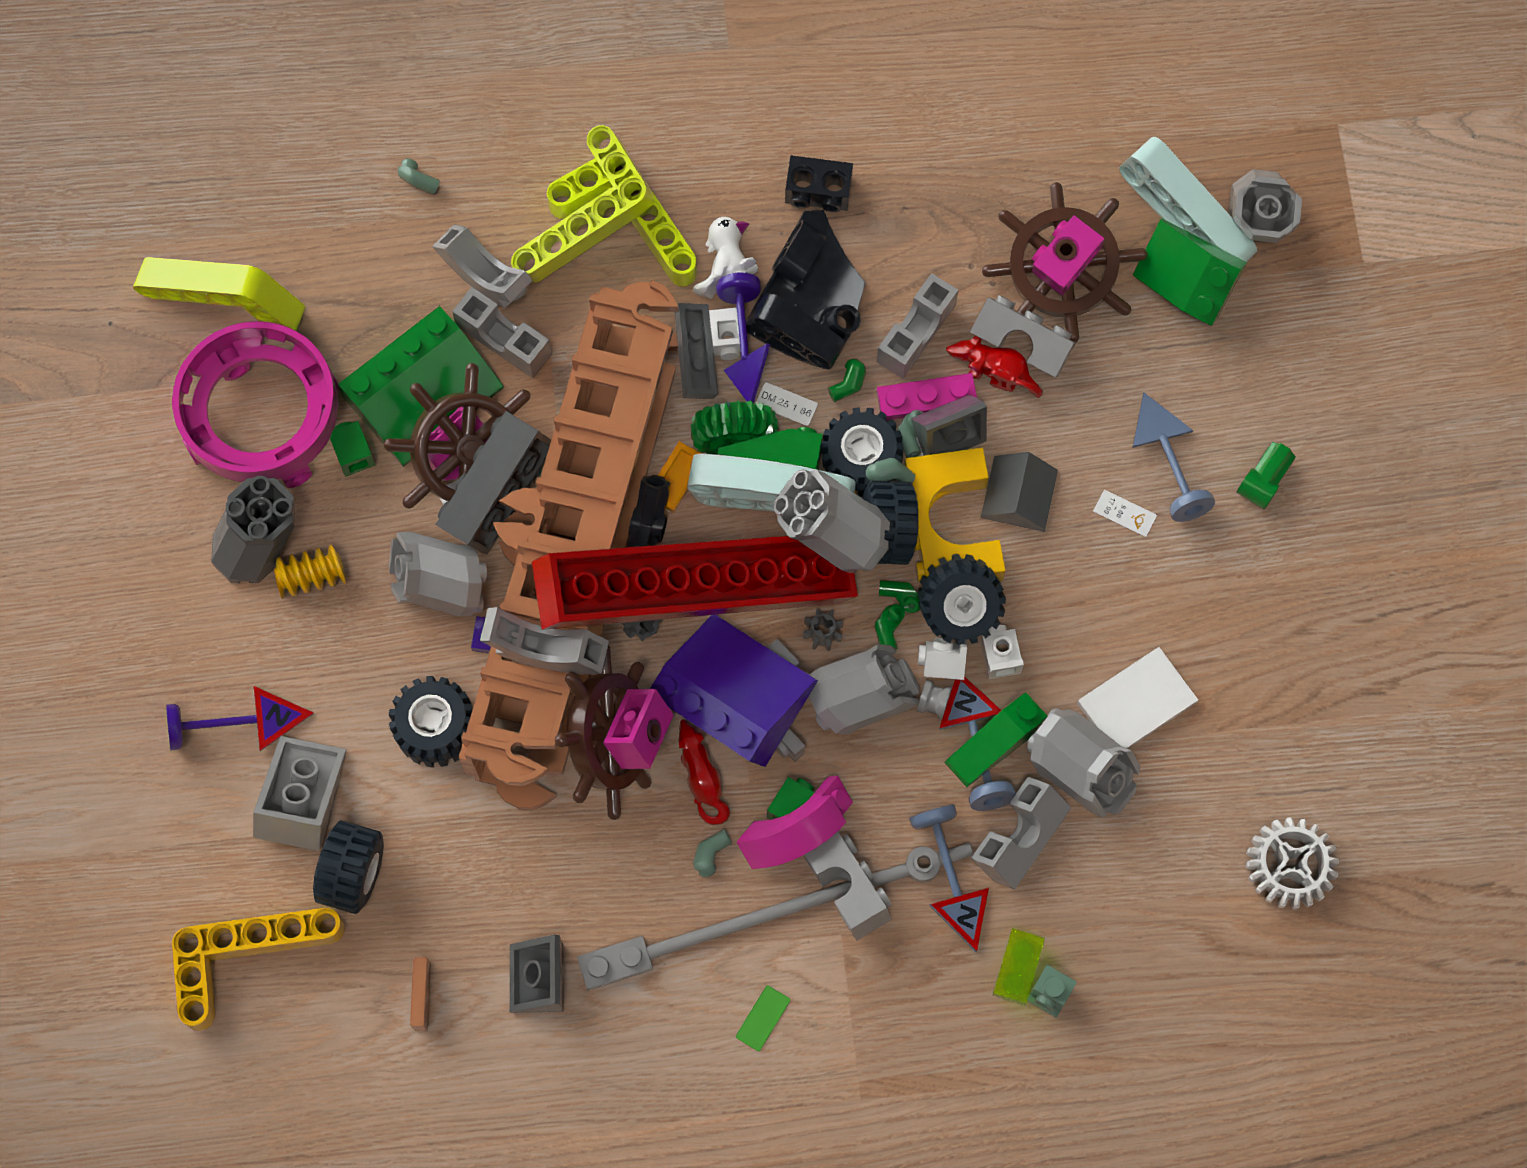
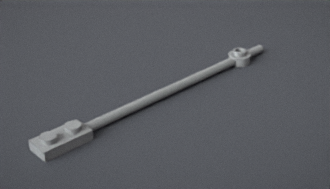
[577,843,973,991]

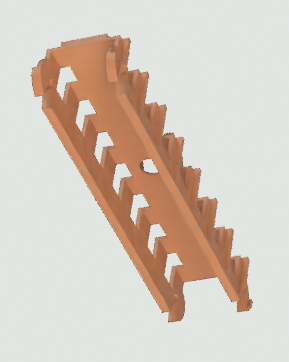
[458,280,679,811]

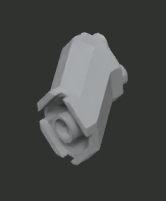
[1228,169,1302,243]
[773,469,890,573]
[389,532,487,616]
[808,644,919,735]
[1027,708,1140,817]

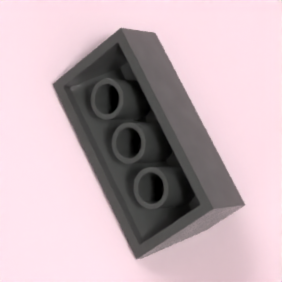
[435,411,551,555]

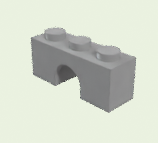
[877,273,958,379]
[452,287,552,378]
[970,295,1077,377]
[971,777,1071,889]
[804,832,892,941]

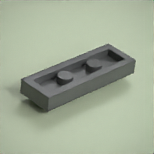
[675,303,718,399]

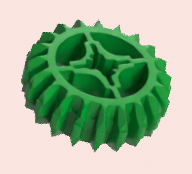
[690,400,779,455]

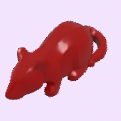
[946,336,1043,398]
[678,720,730,825]

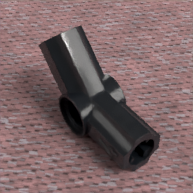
[626,475,670,548]

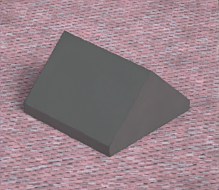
[911,395,987,456]
[981,452,1058,532]
[510,934,563,1013]

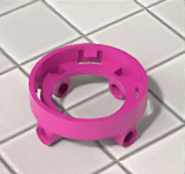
[172,321,339,488]

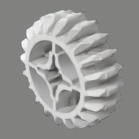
[1245,817,1339,910]

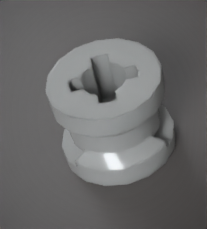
[916,680,952,719]

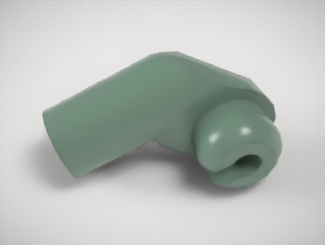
[398,158,440,195]
[897,410,923,458]
[866,458,915,483]
[693,829,732,878]

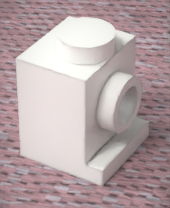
[709,308,741,360]
[981,625,1024,680]
[918,638,967,680]

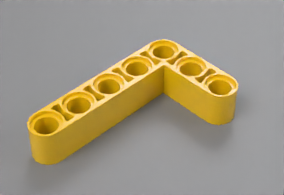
[172,908,345,1031]

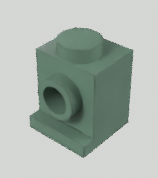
[1026,965,1077,1018]

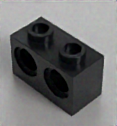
[785,155,853,212]

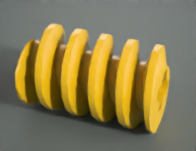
[274,544,347,599]

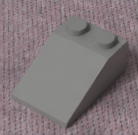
[253,736,346,851]

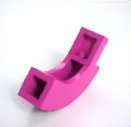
[736,776,853,869]

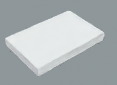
[1077,647,1198,749]

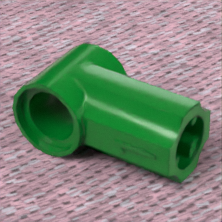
[1236,442,1296,510]

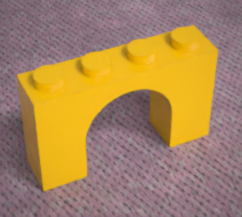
[904,447,1005,582]

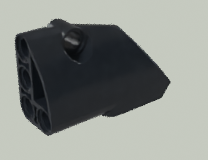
[746,210,865,370]

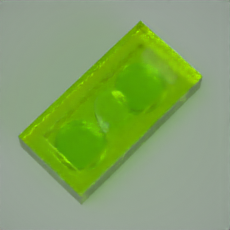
[992,928,1045,1006]

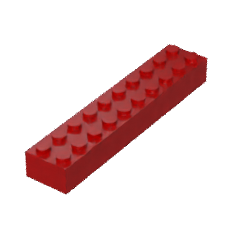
[532,536,858,630]

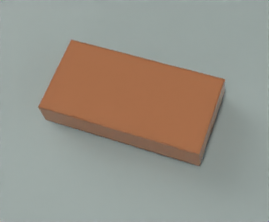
[410,957,431,1032]

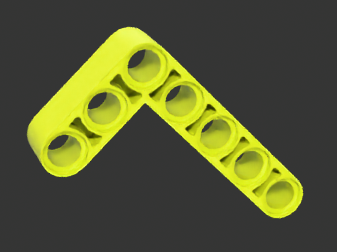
[511,125,654,283]
[547,158,697,287]
[133,257,305,331]

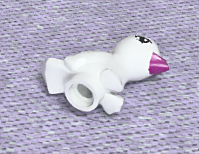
[693,217,758,299]

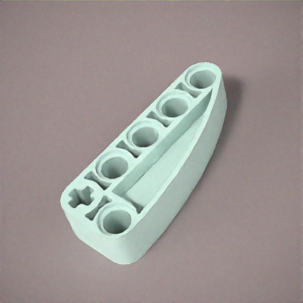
[1119,137,1257,262]
[687,454,856,511]

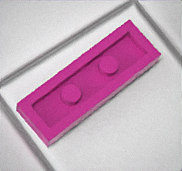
[876,373,977,421]

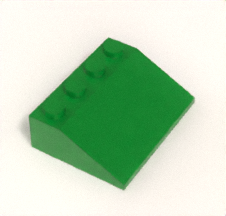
[338,305,504,467]

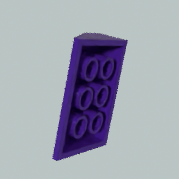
[650,615,818,767]

